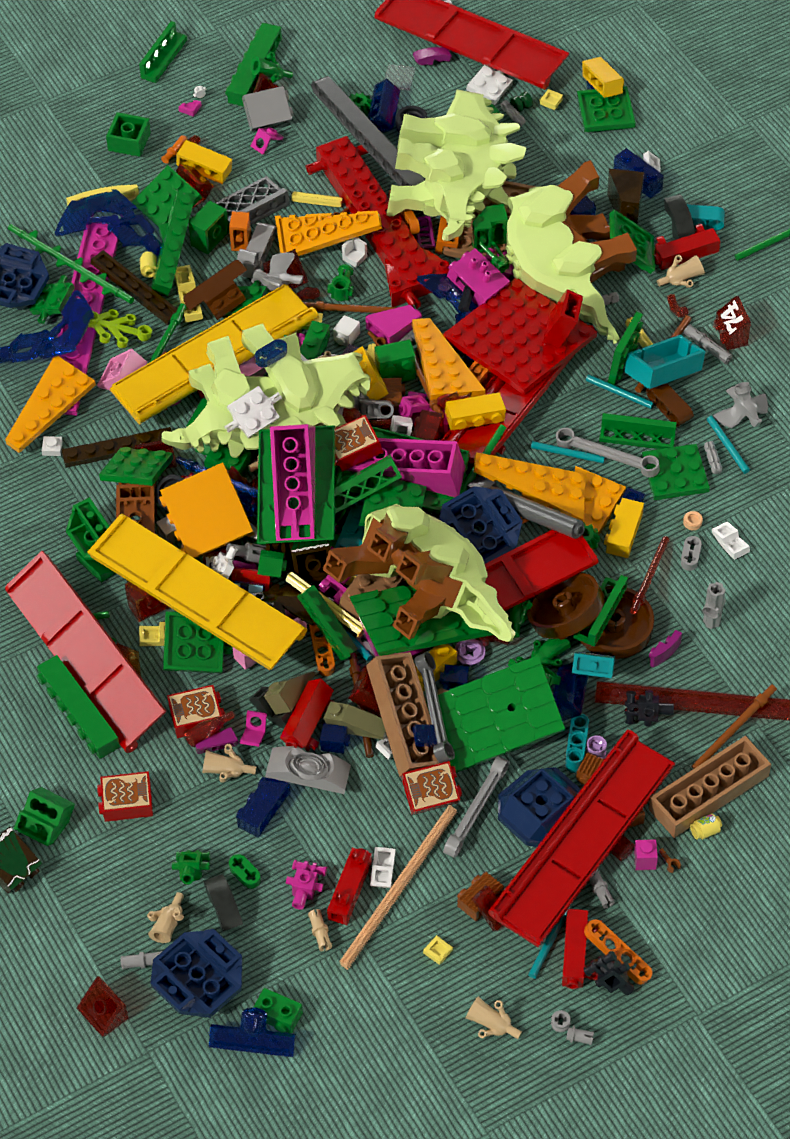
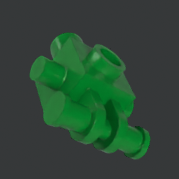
[172,850,211,885]

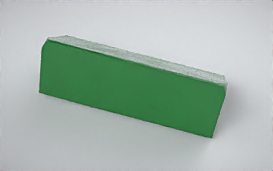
[76,552,115,583]

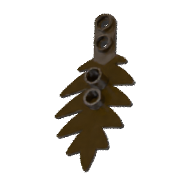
[252,581,347,625]

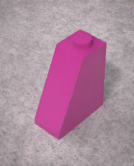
[365,305,422,344]

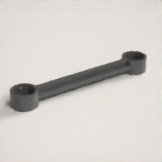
[415,652,455,763]

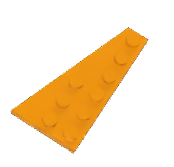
[473,452,586,521]

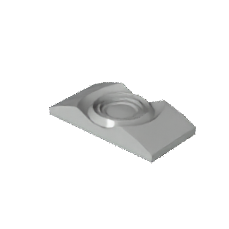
[265,746,351,794]

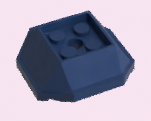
[0,243,49,310]
[439,486,522,564]
[498,767,581,847]
[150,929,243,1018]

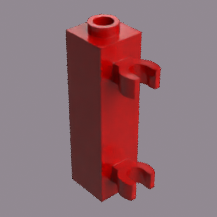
[653,224,721,270]
[280,678,334,751]
[327,847,372,925]
[562,909,602,989]

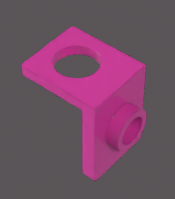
[251,127,284,155]
[240,710,267,747]

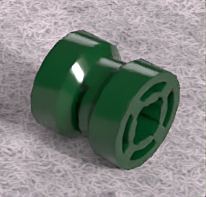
[510,91,533,112]

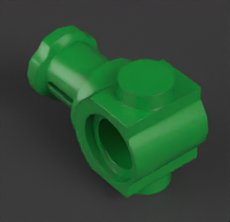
[327,264,354,301]

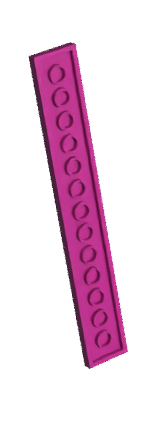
[52,216,123,416]

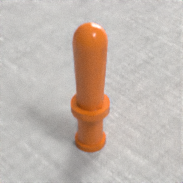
[161,135,187,164]

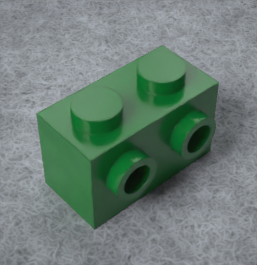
[252,988,303,1034]

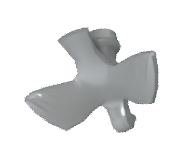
[251,252,303,290]
[713,382,768,428]

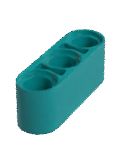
[687,204,725,230]
[565,713,589,773]

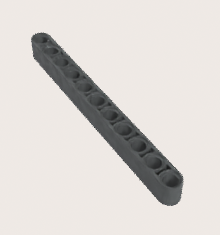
[311,76,425,186]

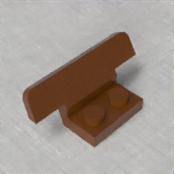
[183,260,247,320]

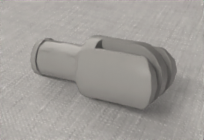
[226,543,266,564]

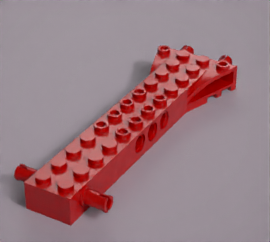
[306,136,454,309]

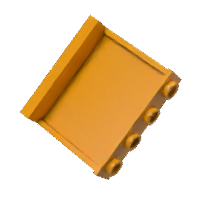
[159,462,255,558]

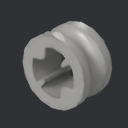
[551,1010,570,1032]

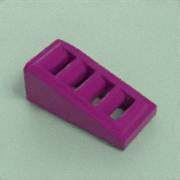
[415,216,436,249]
[196,727,238,754]

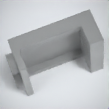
[242,86,293,131]

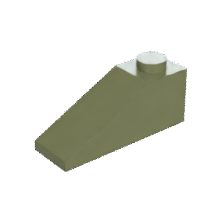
[264,671,315,715]
[324,702,386,740]

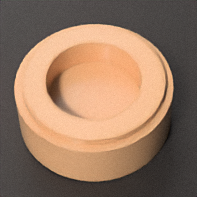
[683,511,703,530]

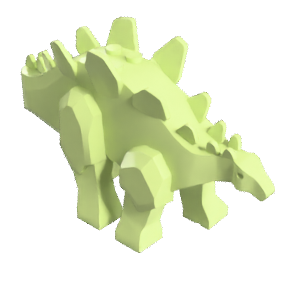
[387,90,526,241]
[162,324,371,458]

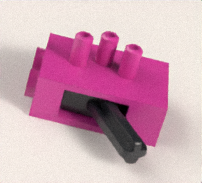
[447,248,510,313]

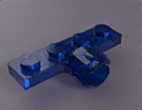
[209,1007,296,1057]

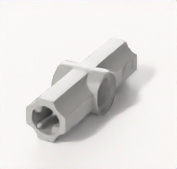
[702,582,726,629]

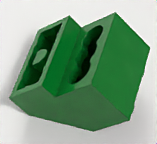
[472,204,508,253]
[14,787,75,846]

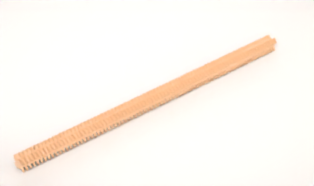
[339,805,457,970]

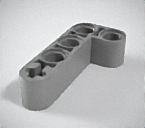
[237,222,277,279]

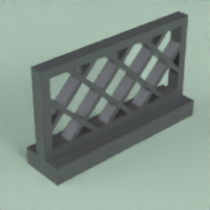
[215,176,290,233]

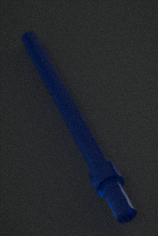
[176,456,258,498]

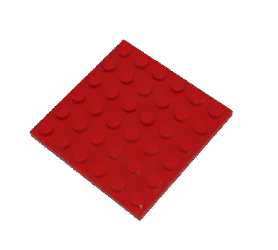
[443,278,597,395]

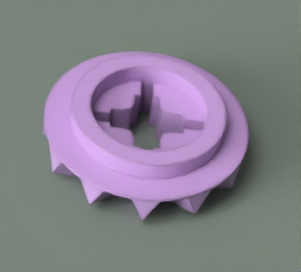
[455,639,485,667]

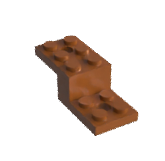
[116,481,157,534]

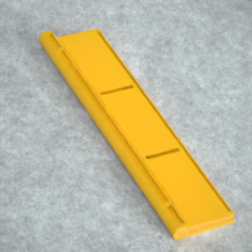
[110,284,319,424]
[87,514,307,670]

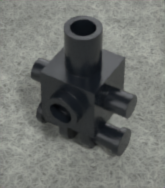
[624,690,674,727]
[583,950,634,996]

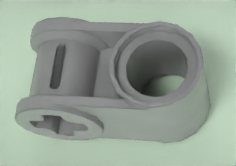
[359,399,394,419]

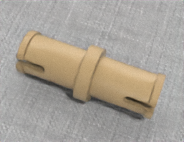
[308,909,332,951]

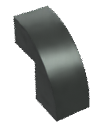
[664,194,695,240]
[249,687,295,729]
[203,874,243,931]

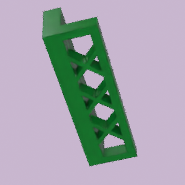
[139,21,187,83]
[599,413,677,449]
[335,454,402,513]
[573,575,628,647]
[297,585,358,660]

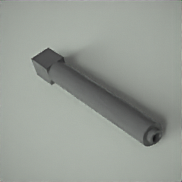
[467,476,585,539]

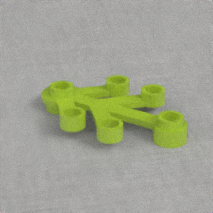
[83,309,152,348]

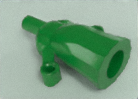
[251,52,293,83]
[505,600,533,638]
[531,638,571,669]

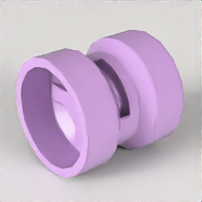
[586,736,607,759]

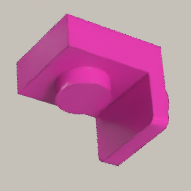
[398,395,430,418]

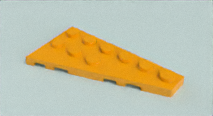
[275,211,382,258]
[412,318,485,400]
[5,354,96,453]
[571,466,626,534]

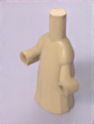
[657,255,705,288]
[202,744,256,782]
[147,892,184,943]
[466,996,522,1039]

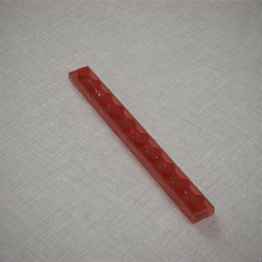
[595,681,790,721]

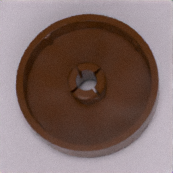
[527,573,605,640]
[580,586,654,659]

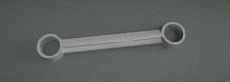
[556,428,660,477]
[443,757,510,858]

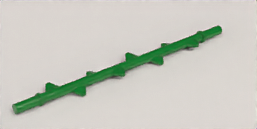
[8,224,134,304]

